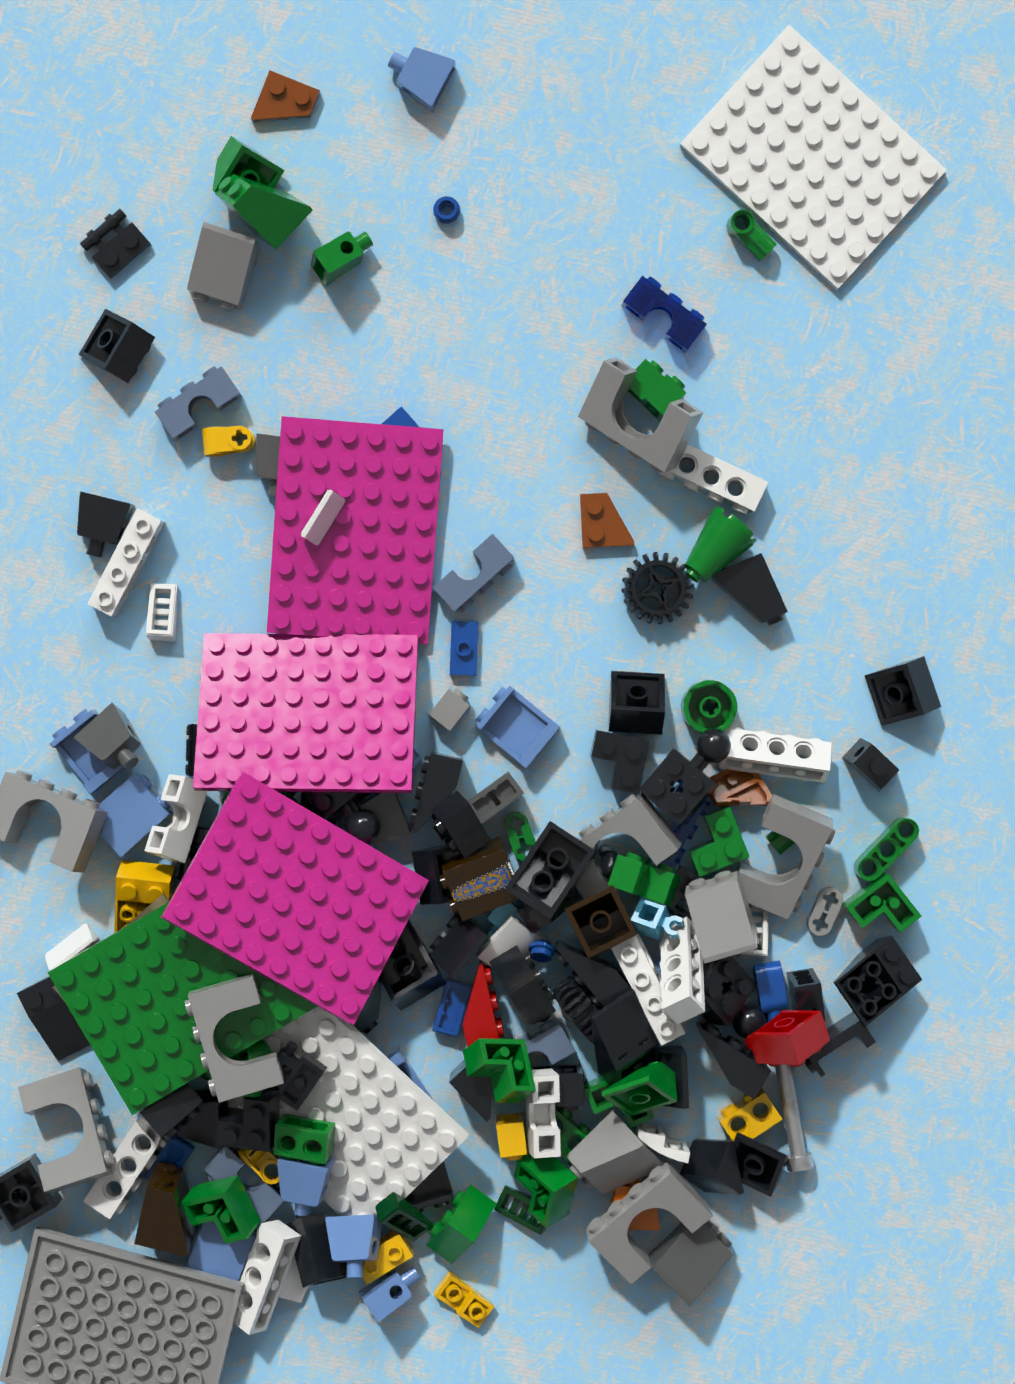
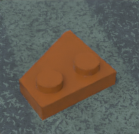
[251,70,320,122]
[580,493,634,548]
[710,769,772,807]

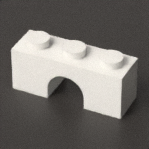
[144,774,208,863]
[526,1069,561,1158]

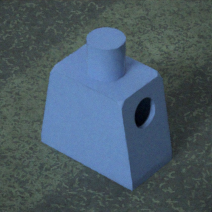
[388,47,456,113]
[277,1156,335,1216]
[325,1214,383,1278]
[359,1266,421,1322]

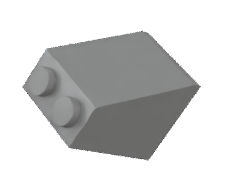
[187,222,261,311]
[685,871,757,963]
[566,1111,663,1194]

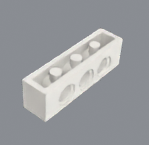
[659,445,768,515]
[87,508,165,617]
[719,727,832,783]
[659,917,705,1024]
[611,933,688,1046]
[83,1121,166,1219]
[234,1219,301,1335]

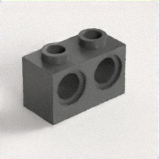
[468,771,524,824]

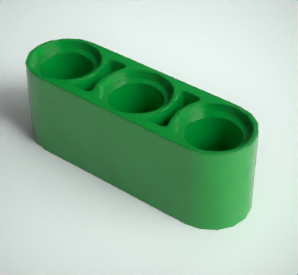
[854,817,919,881]

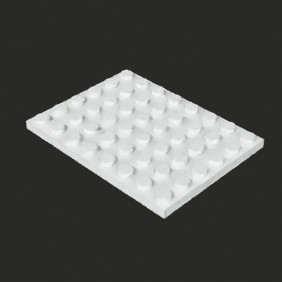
[680,25,947,290]
[228,1007,469,1216]

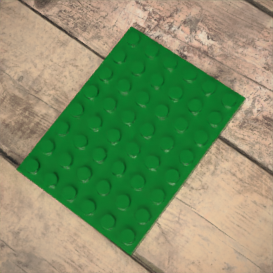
[47,901,318,1115]

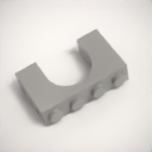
[578,357,703,473]
[0,769,108,873]
[575,793,682,899]
[736,794,835,920]
[185,973,284,1103]
[18,1067,114,1194]
[586,1161,713,1284]

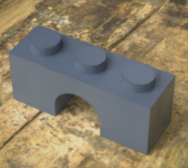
[155,366,242,441]
[433,534,514,612]
[517,1019,575,1065]
[204,1146,284,1223]

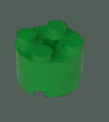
[681,680,738,733]

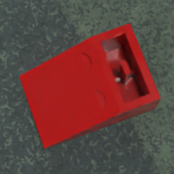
[463,960,504,1047]

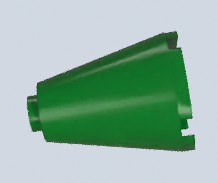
[684,507,757,583]

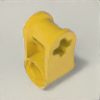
[202,426,256,457]
[237,1148,279,1184]

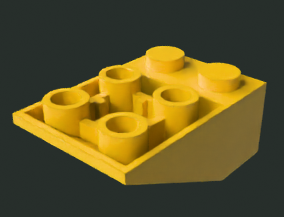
[114,860,175,933]

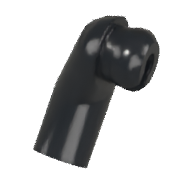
[598,844,618,878]

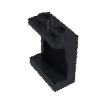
[805,1012,876,1077]
[405,1161,454,1212]

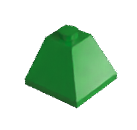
[212,136,285,193]
[602,1062,677,1116]

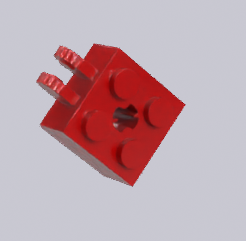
[745,1010,830,1067]

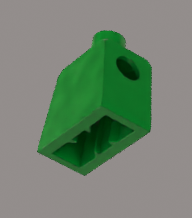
[310,231,373,287]

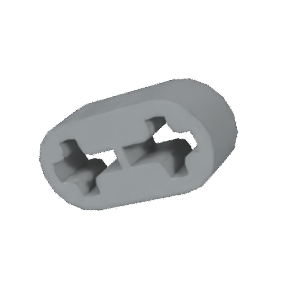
[807,886,843,936]

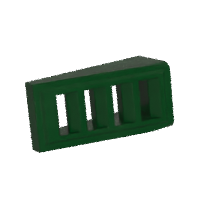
[494,1185,547,1235]
[375,1192,434,1241]

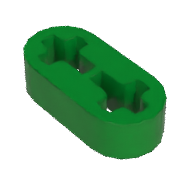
[504,811,535,861]

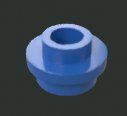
[433,196,460,224]
[529,939,556,963]

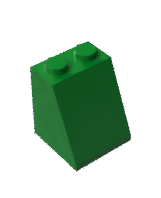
[215,174,313,250]

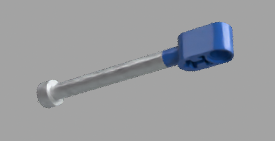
[753,960,814,1172]

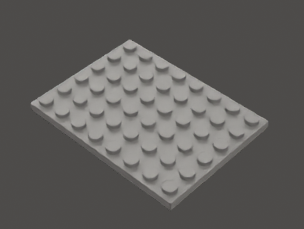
[0,1226,244,1384]

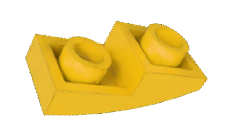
[433,1271,494,1328]

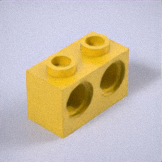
[718,1088,782,1142]
[496,1112,527,1161]
[363,1230,414,1284]

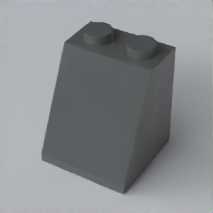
[648,1219,734,1306]

